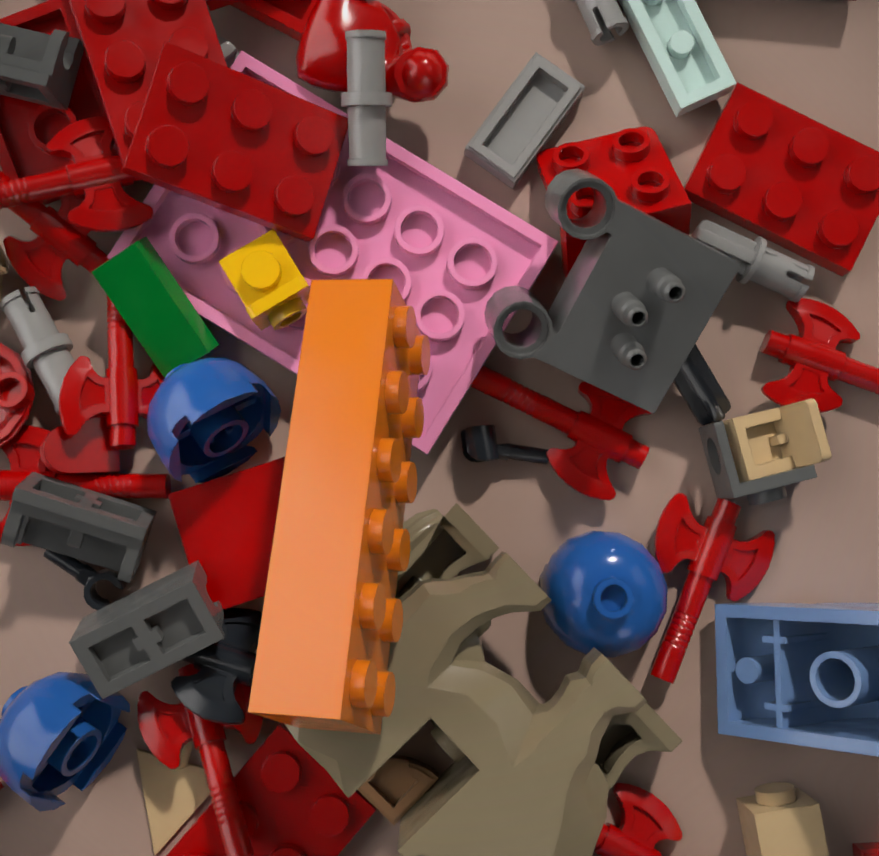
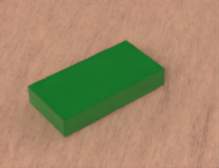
[92,237,219,378]

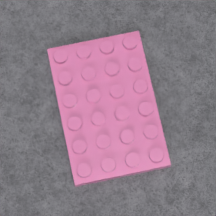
[107,50,559,456]

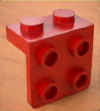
[537,126,692,278]

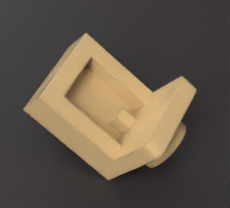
[723,398,832,483]

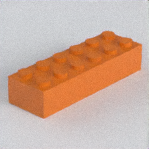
[248,279,430,735]

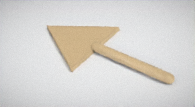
[136,741,210,856]

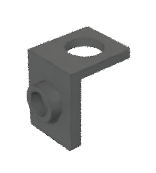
[699,421,817,506]

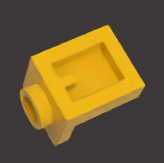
[218,229,310,331]

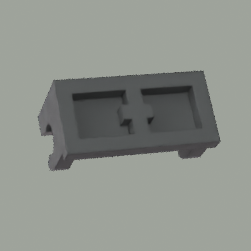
[0,23,84,110]
[1,472,157,583]
[69,560,225,699]

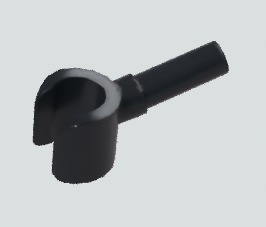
[461,425,548,464]
[43,550,126,610]

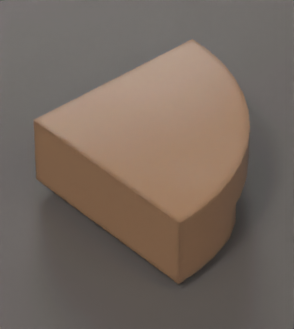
[357,755,439,825]

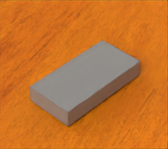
[464,52,585,189]

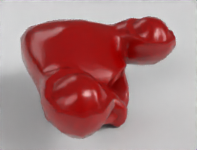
[296,0,449,103]

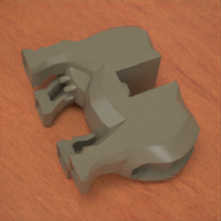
[285,503,682,856]

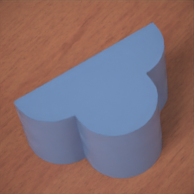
[715,603,879,757]

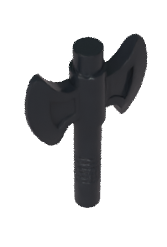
[171,608,262,725]

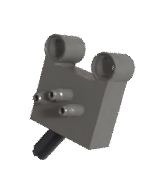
[484,169,741,425]

